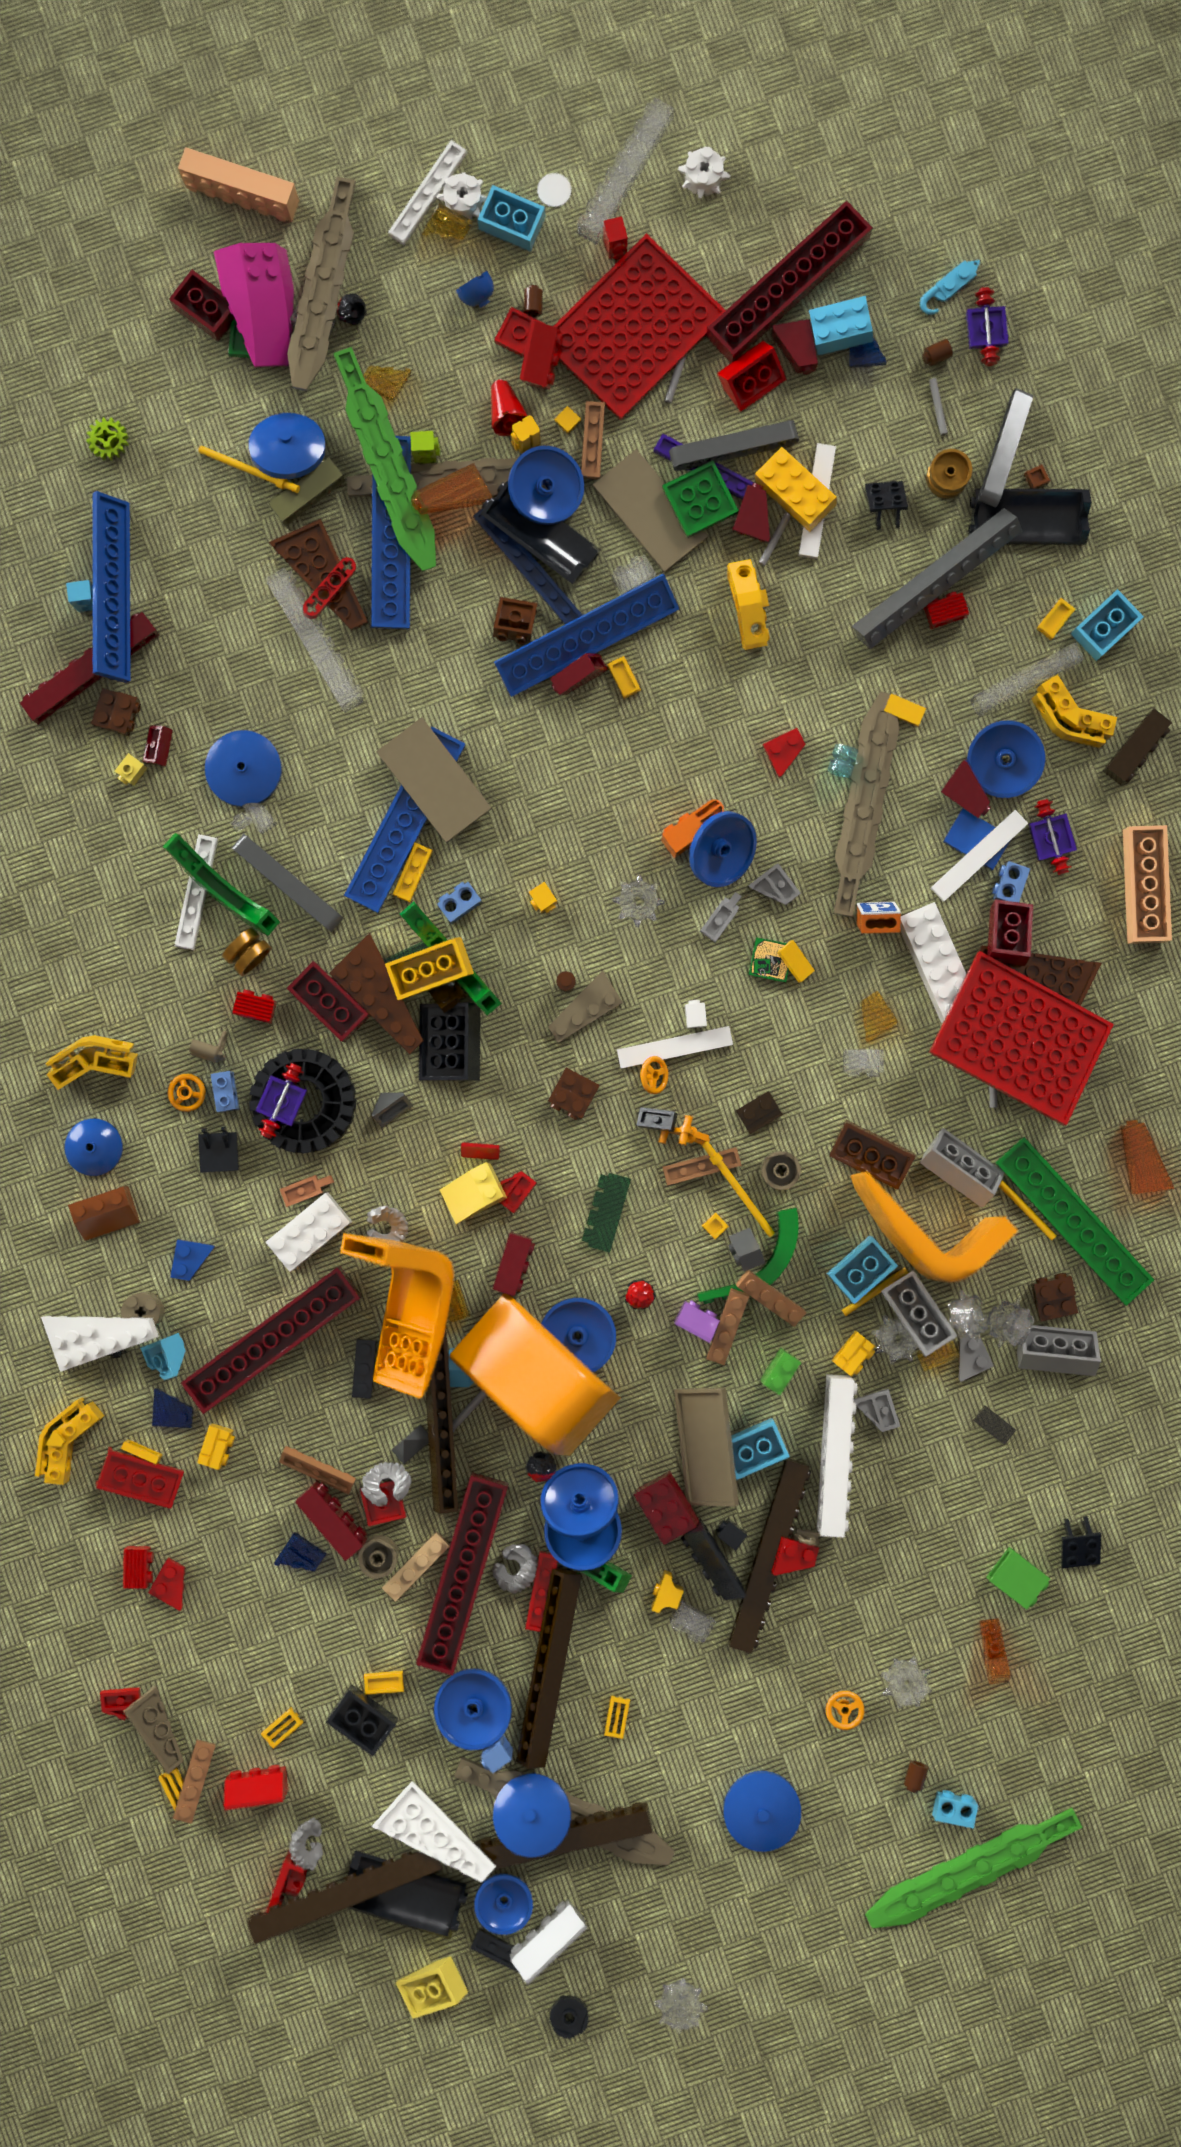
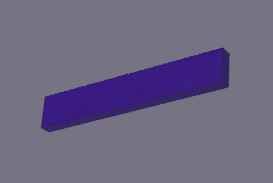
[653,433,754,500]

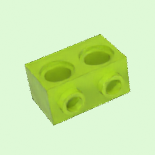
[410,431,440,464]

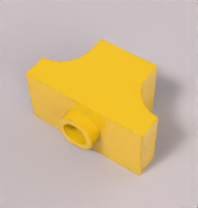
[651,1570,684,1613]

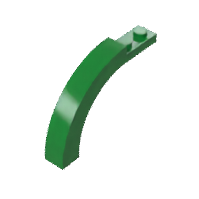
[163,833,280,936]
[400,901,502,1016]
[697,1207,799,1304]

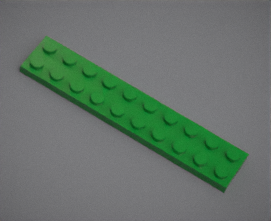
[995,1137,1154,1306]

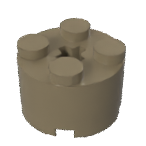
[760,1151,801,1190]
[121,1291,165,1327]
[358,1535,399,1579]

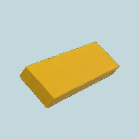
[392,843,433,903]

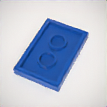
[943,808,1010,870]

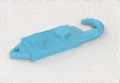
[920,260,980,315]

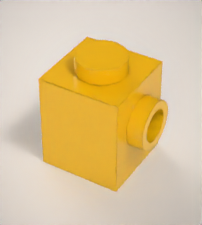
[529,882,557,913]

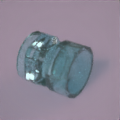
[827,744,859,778]

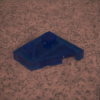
[849,337,887,368]
[152,1388,193,1428]
[273,1532,327,1571]

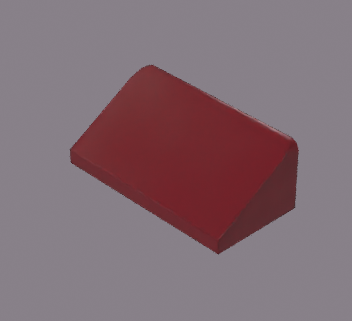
[143,725,173,766]

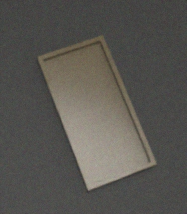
[592,449,708,574]
[376,717,492,844]
[674,1388,739,1507]

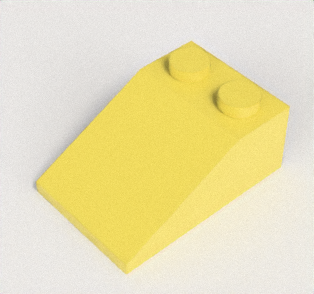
[440,1162,507,1224]
[396,1956,468,2019]

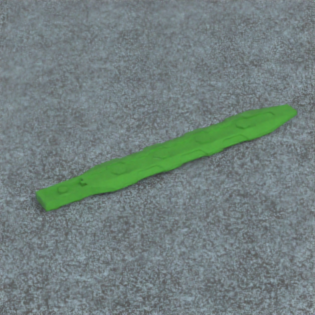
[334,347,436,572]
[865,1808,1082,1928]

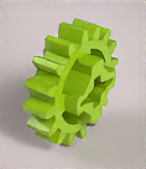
[86,417,129,461]

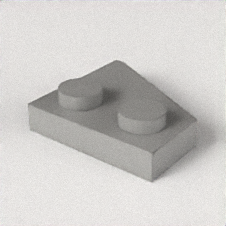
[748,863,801,905]
[958,1331,994,1382]
[853,1388,900,1432]

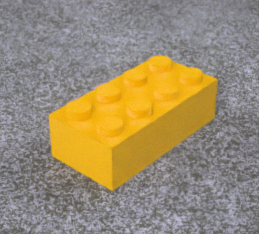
[755,447,837,532]
[385,937,474,1000]

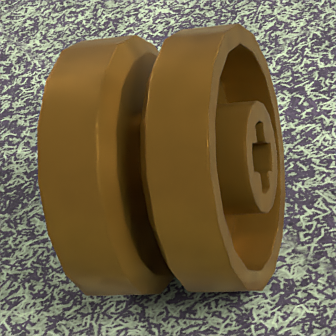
[926,449,973,499]
[222,928,272,976]

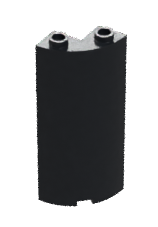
[481,481,601,584]
[968,488,1092,545]
[347,1850,468,1940]

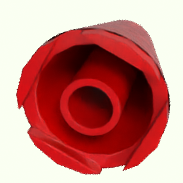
[491,379,528,436]

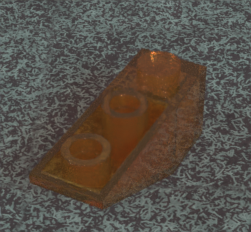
[979,1618,1011,1684]

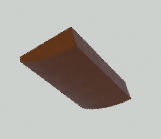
[829,1120,916,1190]

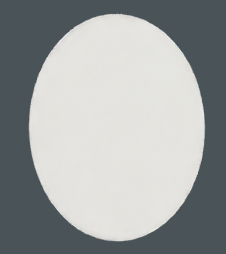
[537,173,571,207]

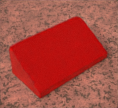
[461,1142,500,1160]

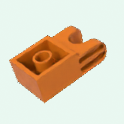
[661,799,724,859]

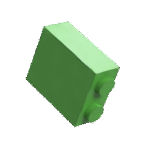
[760,1347,801,1395]
[986,1547,1050,1610]

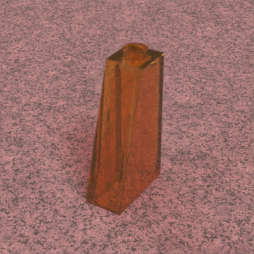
[411,463,492,515]
[1120,1120,1174,1194]

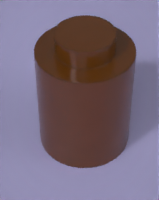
[523,285,543,317]
[922,339,953,366]
[556,971,576,992]
[904,1760,929,1793]

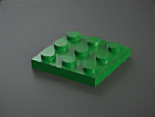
[662,461,739,538]

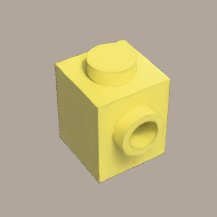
[115,753,147,786]

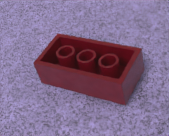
[287,961,371,1043]
[295,1480,368,1562]

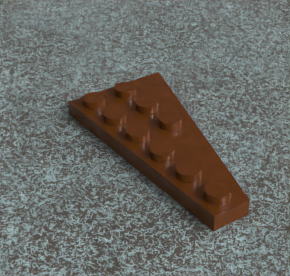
[269,519,368,631]
[329,933,424,1055]
[978,945,1102,1006]

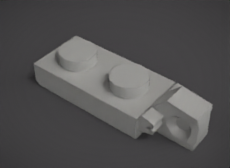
[700,892,742,942]

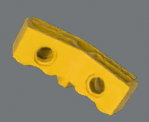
[727,559,770,650]
[1031,674,1117,748]
[46,1035,138,1090]
[35,1397,104,1485]

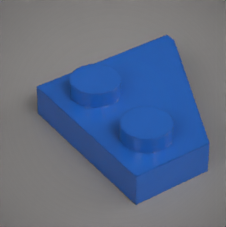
[170,1239,215,1281]

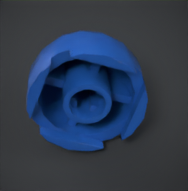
[455,271,494,308]

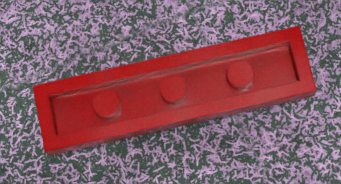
[525,1551,558,1632]

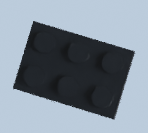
[326,1684,398,1757]

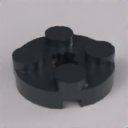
[550,1995,589,2039]

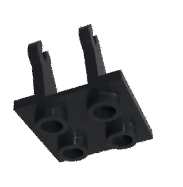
[865,481,908,530]
[198,1127,239,1173]
[1061,1516,1101,1569]

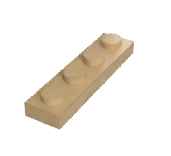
[382,1531,450,1602]

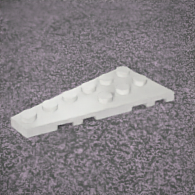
[41,1316,159,1372]
[371,1781,496,1882]

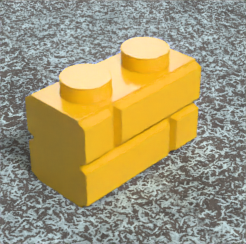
[510,415,541,454]
[831,1330,875,1377]
[197,1423,235,1470]

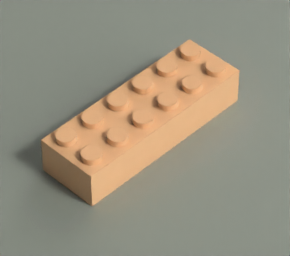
[178,147,299,222]
[1123,825,1172,944]

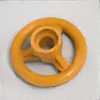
[640,1056,668,1094]
[168,1074,206,1112]
[826,1691,865,1730]

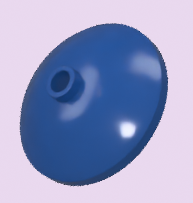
[65,1119,123,1176]
[474,1874,533,1935]

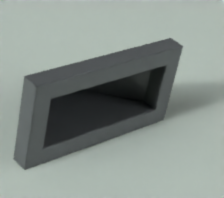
[372,1092,413,1128]
[391,1424,429,1464]

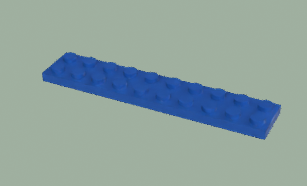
[371,436,411,629]
[93,491,131,683]
[494,574,679,697]
[344,727,466,914]

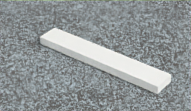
[388,140,467,245]
[798,443,836,559]
[931,810,1028,902]
[174,834,218,950]
[617,1026,733,1068]

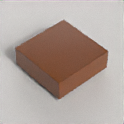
[1024,464,1050,489]

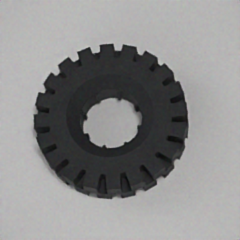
[249,1049,357,1153]

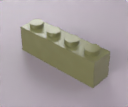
[268,458,345,527]

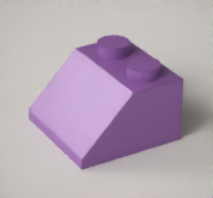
[674,1300,719,1343]

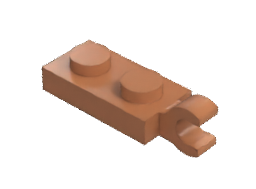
[279,1175,334,1207]

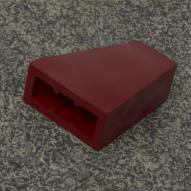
[771,319,818,375]
[733,483,770,543]
[550,653,609,695]
[941,759,991,818]

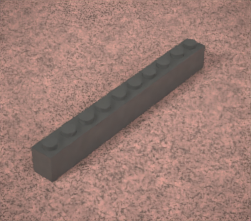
[852,508,1022,649]

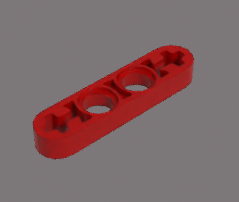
[303,557,356,619]

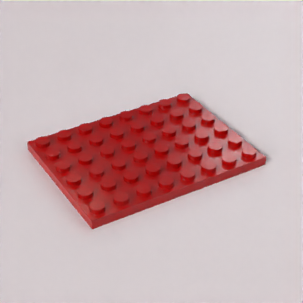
[553,233,726,420]
[929,951,1114,1126]

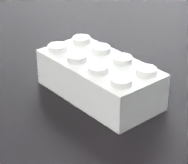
[266,1192,352,1272]

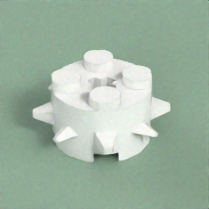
[678,147,730,198]
[437,172,487,224]

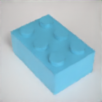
[478,185,545,252]
[809,296,874,355]
[1071,589,1144,661]
[826,1236,898,1304]
[731,1418,790,1480]

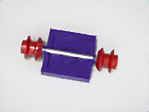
[966,287,1009,366]
[1028,799,1077,875]
[256,1063,307,1139]

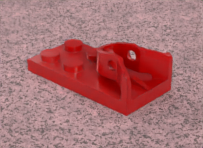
[95,1447,184,1509]
[266,1849,307,1913]

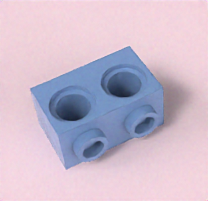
[992,861,1030,902]
[437,882,482,924]
[211,1071,240,1112]
[481,1734,513,1774]

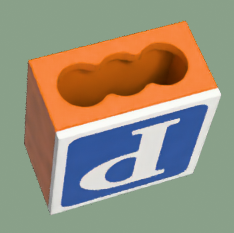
[856,902,901,933]

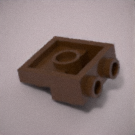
[493,597,538,645]
[91,688,141,737]
[548,1067,600,1120]
[1031,1273,1078,1322]

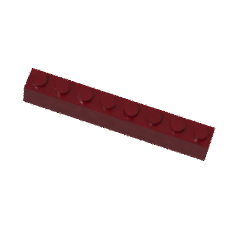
[19,612,160,725]

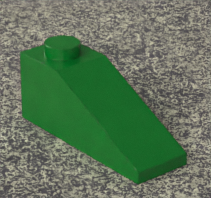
[581,1562,632,1593]

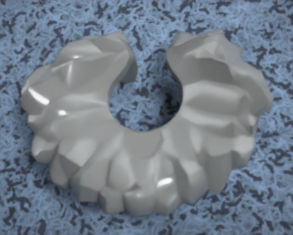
[367,1206,408,1242]
[361,1462,411,1506]
[492,1544,537,1594]
[289,1817,323,1871]

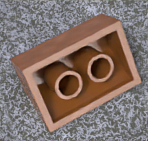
[68,1186,140,1241]

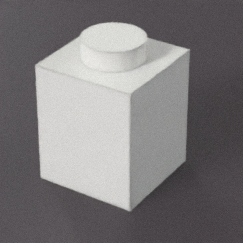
[685,1000,707,1029]

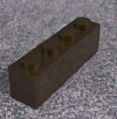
[1103,708,1172,785]

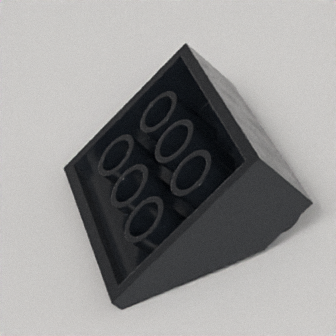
[419,1002,481,1081]
[681,1518,747,1600]

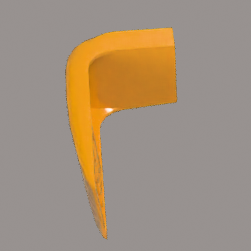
[851,1172,1018,1282]
[340,1233,454,1398]
[450,1293,621,1456]

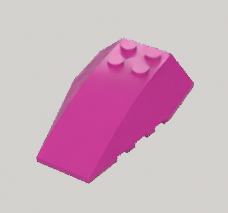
[214,243,294,367]

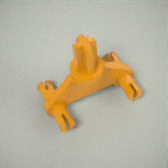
[658,1115,710,1145]

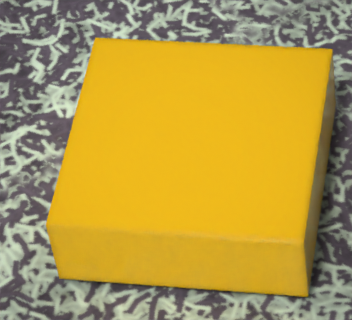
[554,406,581,434]
[702,1212,729,1240]

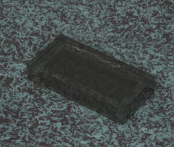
[973,1405,1016,1445]

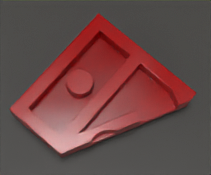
[762,728,806,778]
[499,1171,537,1214]
[771,1537,819,1575]
[148,1557,185,1611]
[100,1687,141,1721]

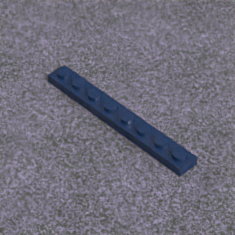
[473,509,582,625]

